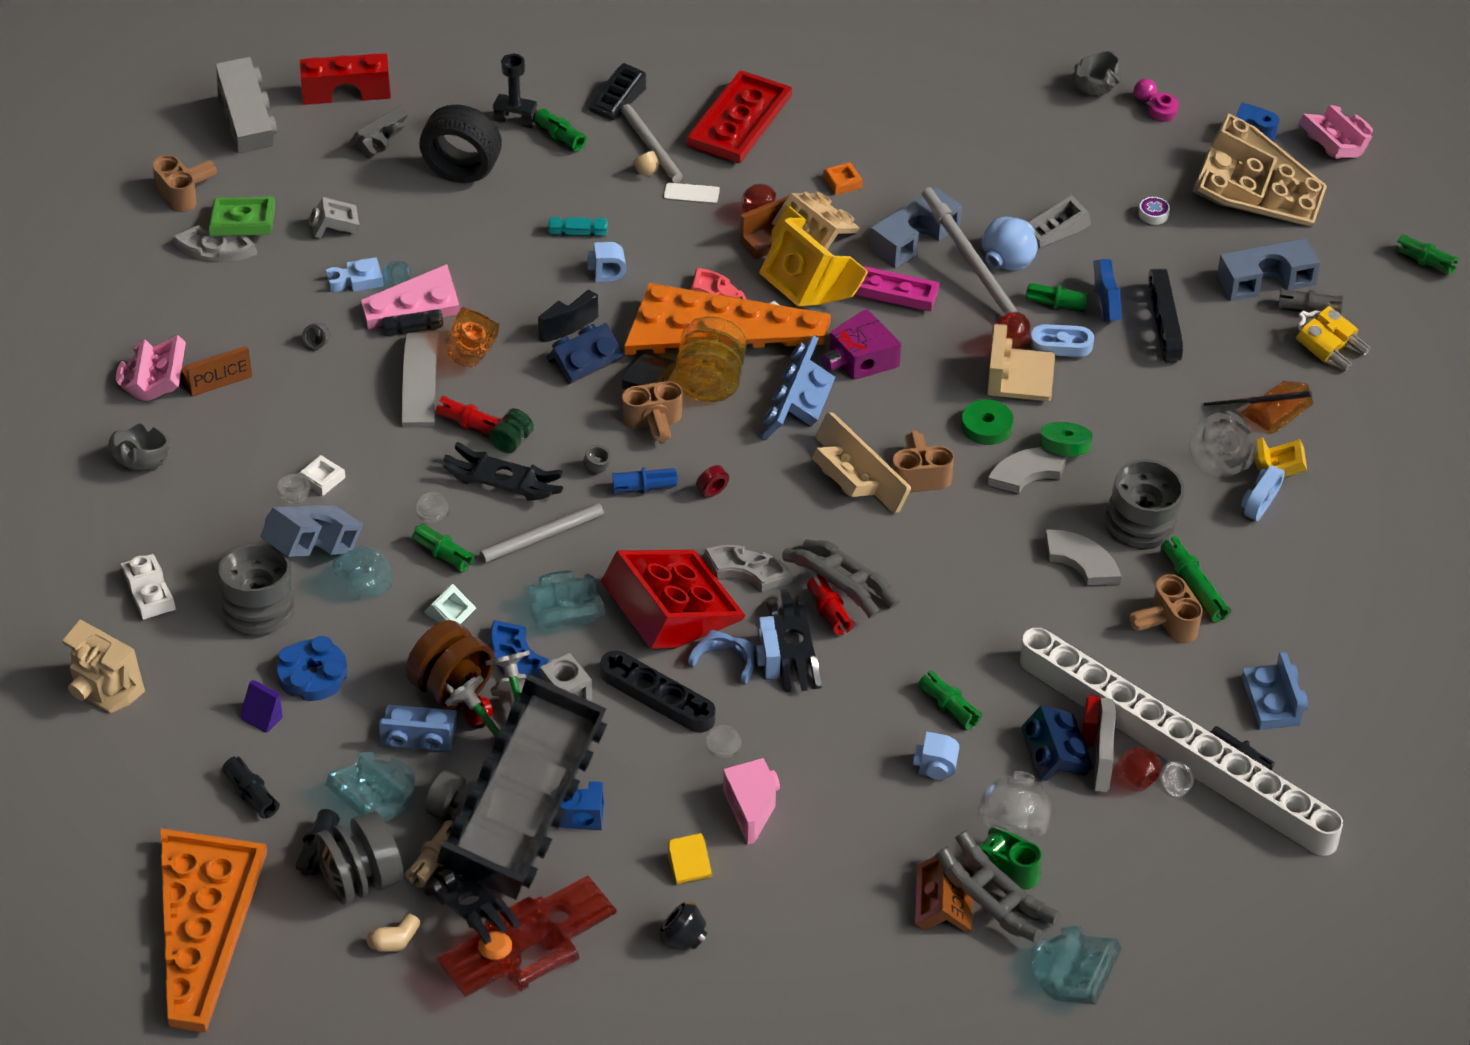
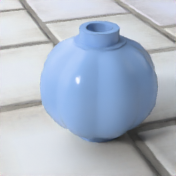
[981,216,1038,271]

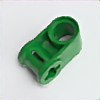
[978,825,1042,889]

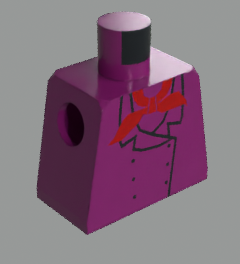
[821,309,901,380]

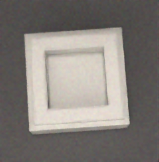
[298,455,345,496]

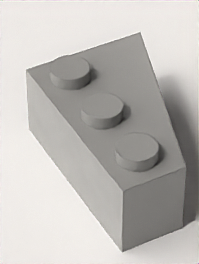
[216,57,277,153]

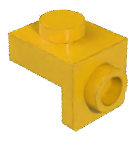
[1253,437,1307,477]

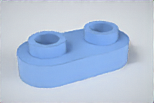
[1030,324,1094,357]
[1241,465,1285,521]

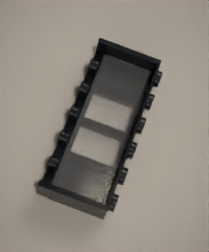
[437,673,608,900]

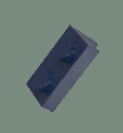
[546,322,625,384]
[1021,705,1093,781]

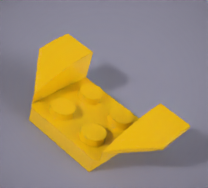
[759,205,868,307]

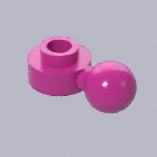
[1134,79,1179,122]

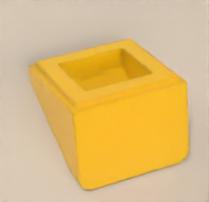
[668,834,712,884]

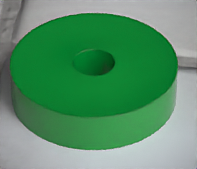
[961,399,1014,445]
[1040,422,1093,456]

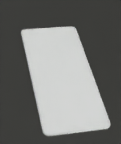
[664,183,720,203]

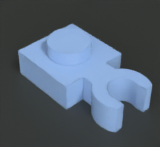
[326,257,383,292]
[756,616,780,680]

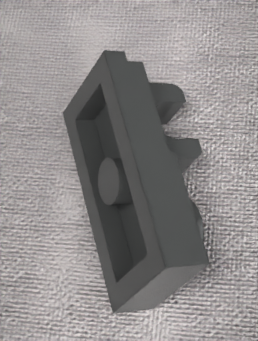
[349,105,409,159]

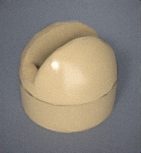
[632,151,659,176]

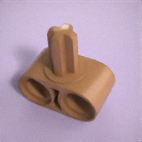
[152,155,217,212]
[622,381,683,444]
[892,430,954,493]
[1129,574,1203,643]

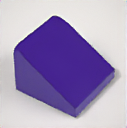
[241,680,283,732]

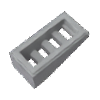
[1028,194,1091,248]

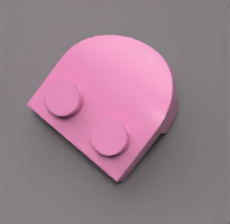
[1299,105,1373,159]
[116,335,186,401]

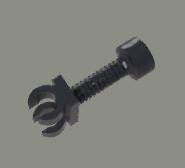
[493,54,537,128]

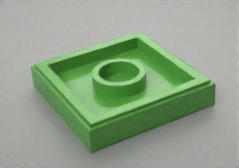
[209,197,276,236]

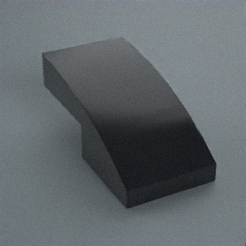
[538,289,599,342]
[622,352,677,390]

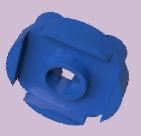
[277,636,348,701]

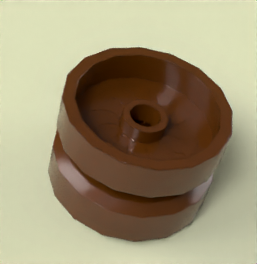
[406,620,495,710]

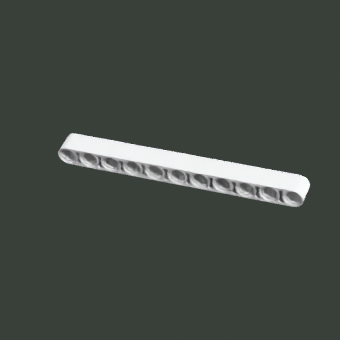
[1020,628,1343,856]

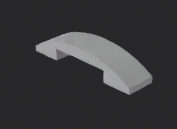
[402,333,439,427]

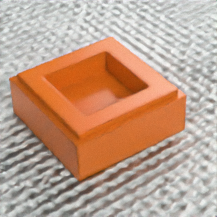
[823,162,863,195]

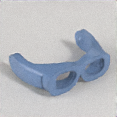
[688,630,756,683]

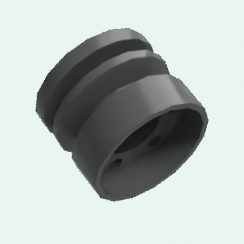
[1106,459,1184,549]
[218,544,294,634]
[315,810,404,905]

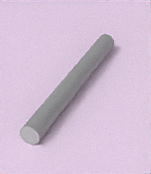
[621,104,683,183]
[480,503,604,563]

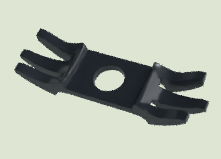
[443,442,563,501]
[766,589,822,692]
[425,870,520,944]

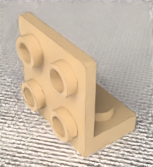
[772,192,860,250]
[987,324,1055,401]

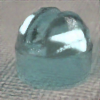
[383,261,411,285]

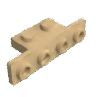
[812,412,911,513]

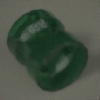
[489,408,534,454]

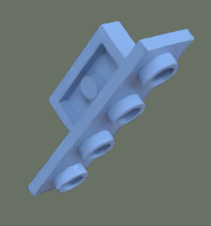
[761,335,835,440]

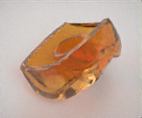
[447,306,500,368]

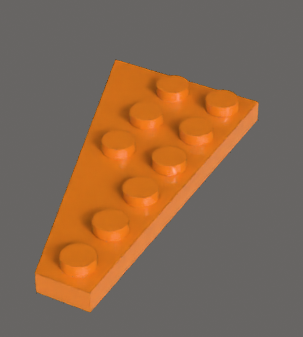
[625,283,831,355]

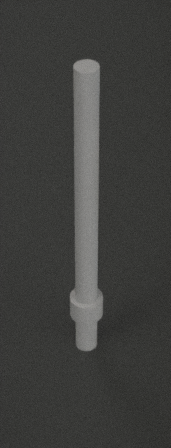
[921,187,1027,332]

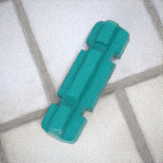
[548,216,608,236]

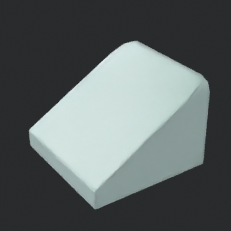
[424,584,476,624]

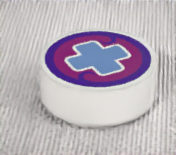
[1139,197,1170,225]

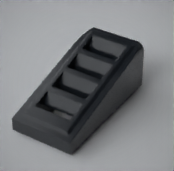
[589,63,646,120]

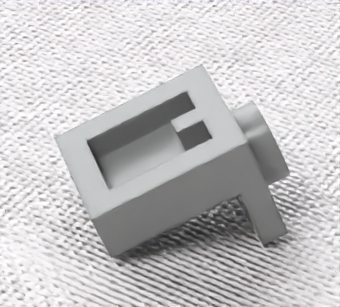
[309,197,359,239]

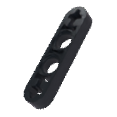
[1148,268,1183,361]
[600,651,715,733]

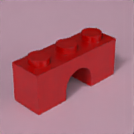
[299,53,391,105]

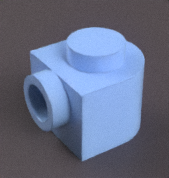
[587,242,627,282]
[913,732,960,780]

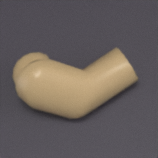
[367,914,421,952]

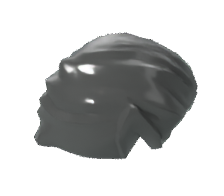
[1073,51,1122,96]
[108,423,171,471]

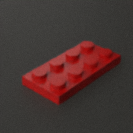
[687,70,792,164]

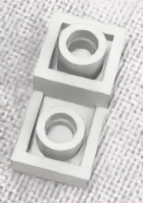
[121,554,176,620]

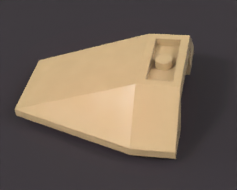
[1192,113,1327,227]

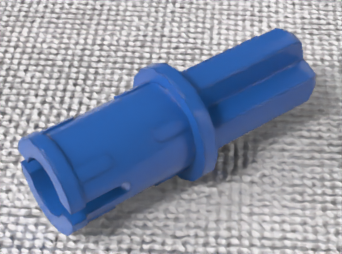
[612,467,678,494]

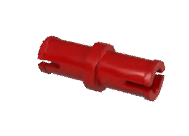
[435,396,502,438]
[807,575,854,635]

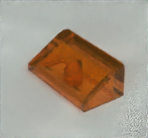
[1243,381,1313,433]

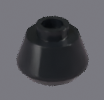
[659,902,707,950]

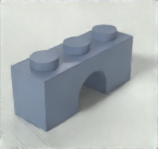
[870,187,962,268]
[1217,238,1320,301]
[260,505,364,557]

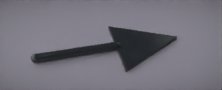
[1204,391,1312,406]

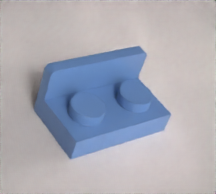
[1242,652,1308,730]
[379,704,457,752]

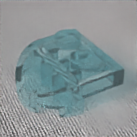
[528,570,605,630]
[325,752,415,821]
[1031,926,1122,1005]

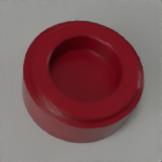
[696,465,729,497]

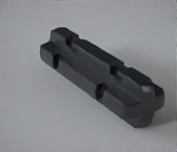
[381,309,443,336]

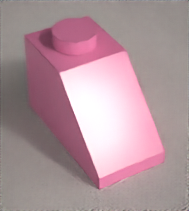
[723,758,780,845]

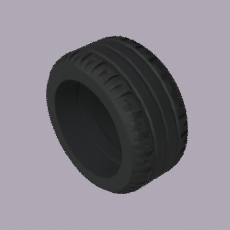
[419,104,502,183]

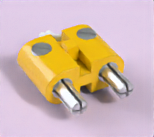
[1296,306,1370,371]

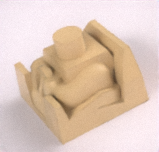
[62,619,145,714]

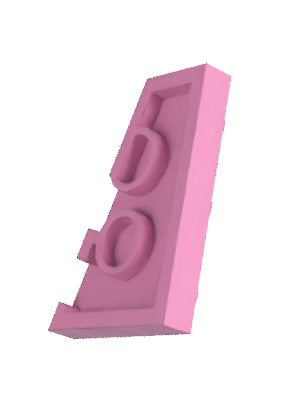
[361,264,460,330]

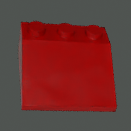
[601,549,745,649]

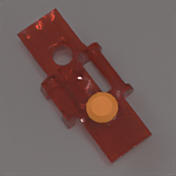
[437,875,617,997]

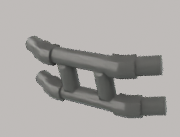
[782,539,900,619]
[935,830,1060,943]

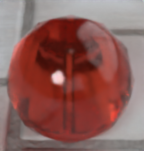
[741,184,776,213]
[992,311,1032,349]
[1117,747,1161,791]

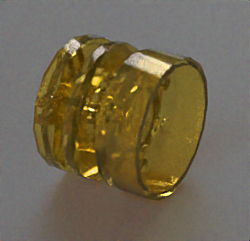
[674,316,747,402]

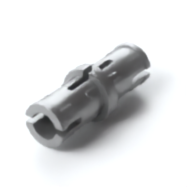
[1278,288,1343,315]

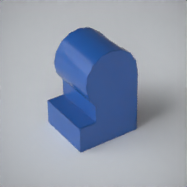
[1235,102,1279,142]
[550,782,605,830]

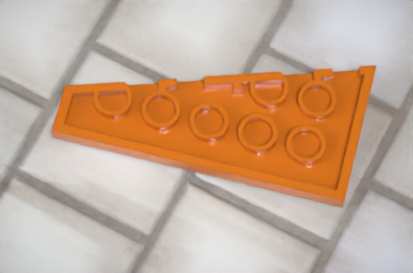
[160,828,267,1033]

